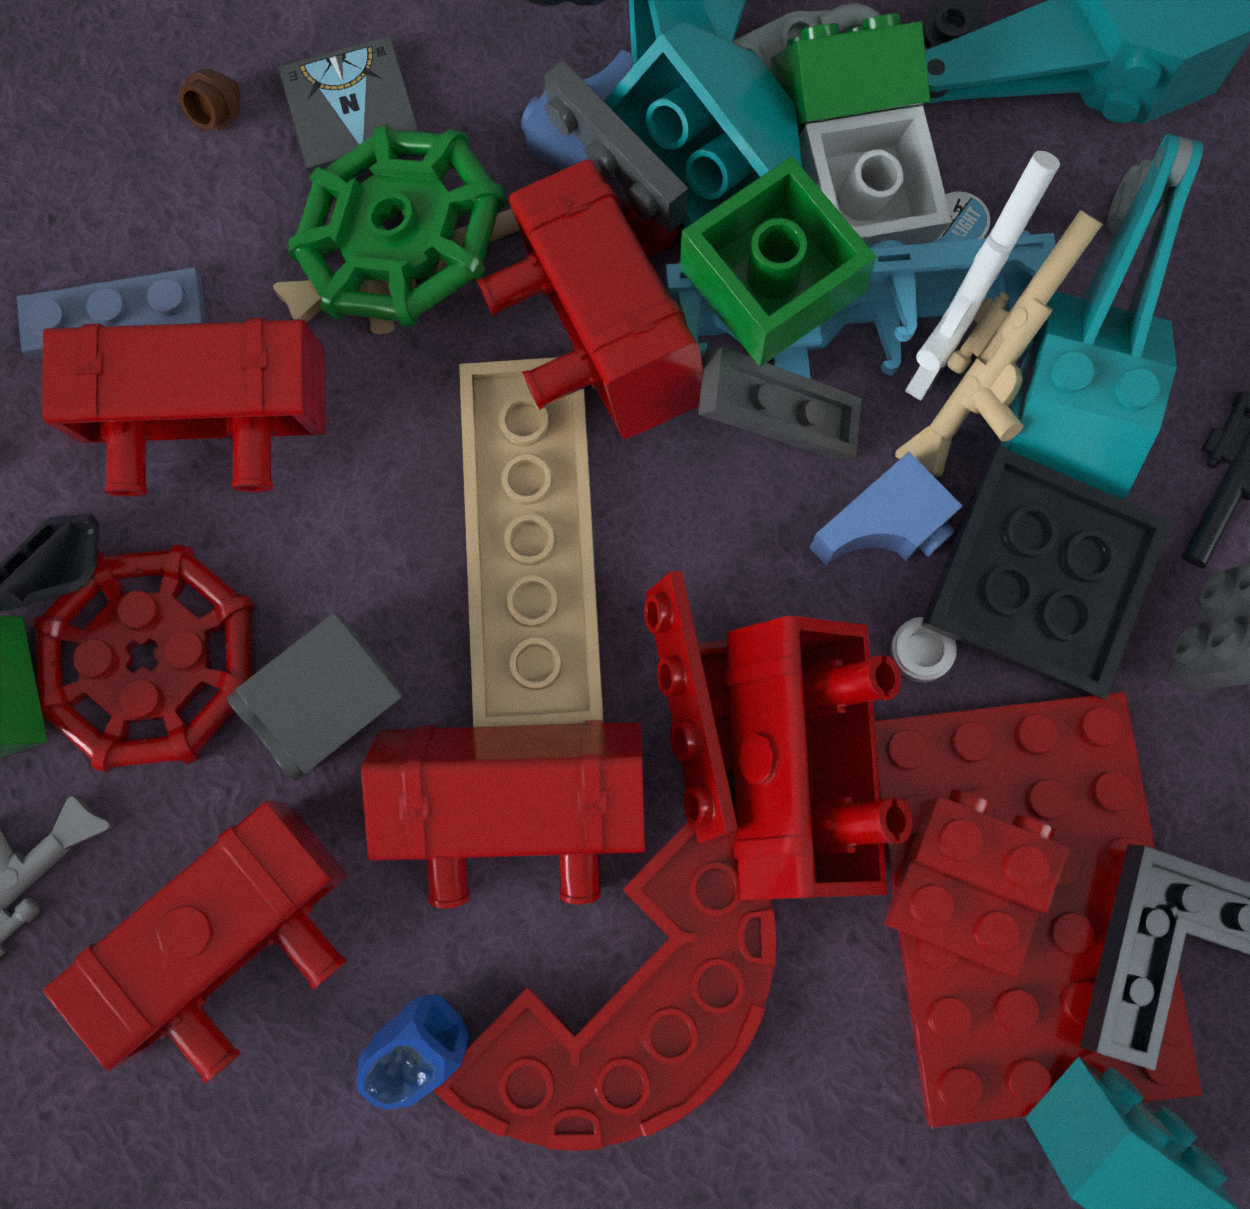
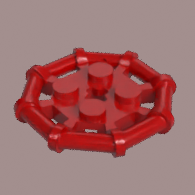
[29,544,255,773]

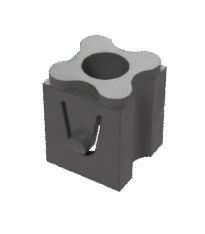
[227,612,404,781]

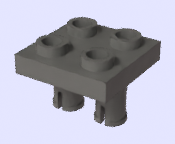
[1166,563,1250,691]

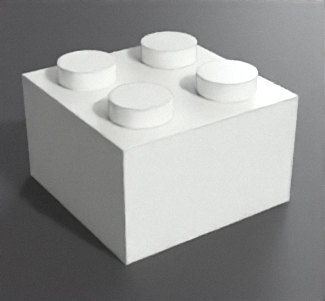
[799,105,952,247]

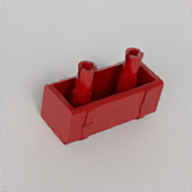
[476,159,703,439]
[42,317,326,497]
[725,616,912,900]
[361,720,645,909]
[43,800,348,1084]

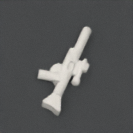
[905,151,1060,401]

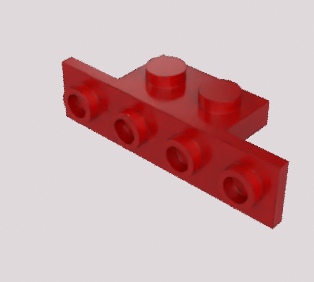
[644,571,738,844]

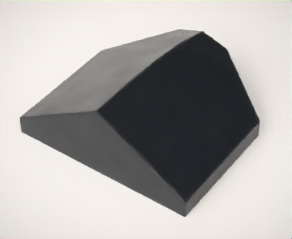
[0,513,99,611]

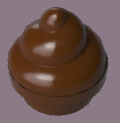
[179,69,241,131]

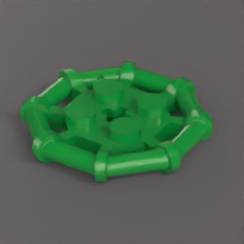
[288,124,506,328]

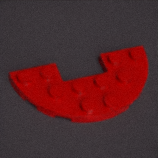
[433,822,776,1151]

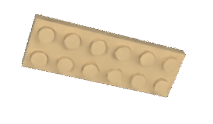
[459,357,604,727]

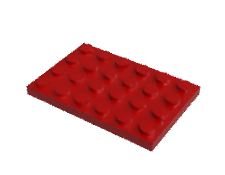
[875,692,1202,1128]

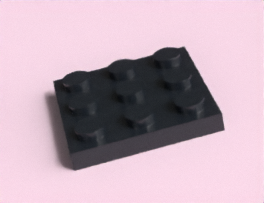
[921,446,1173,699]

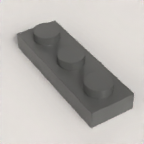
[544,60,688,233]
[698,347,862,460]

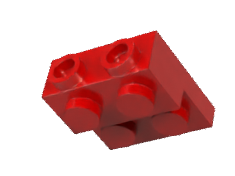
[883,789,1069,978]

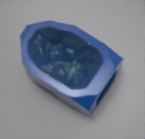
[357,994,470,1110]

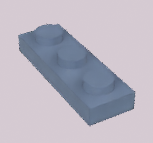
[16,267,206,359]

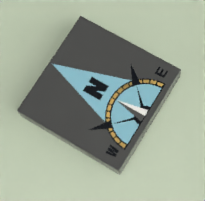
[278,36,419,175]

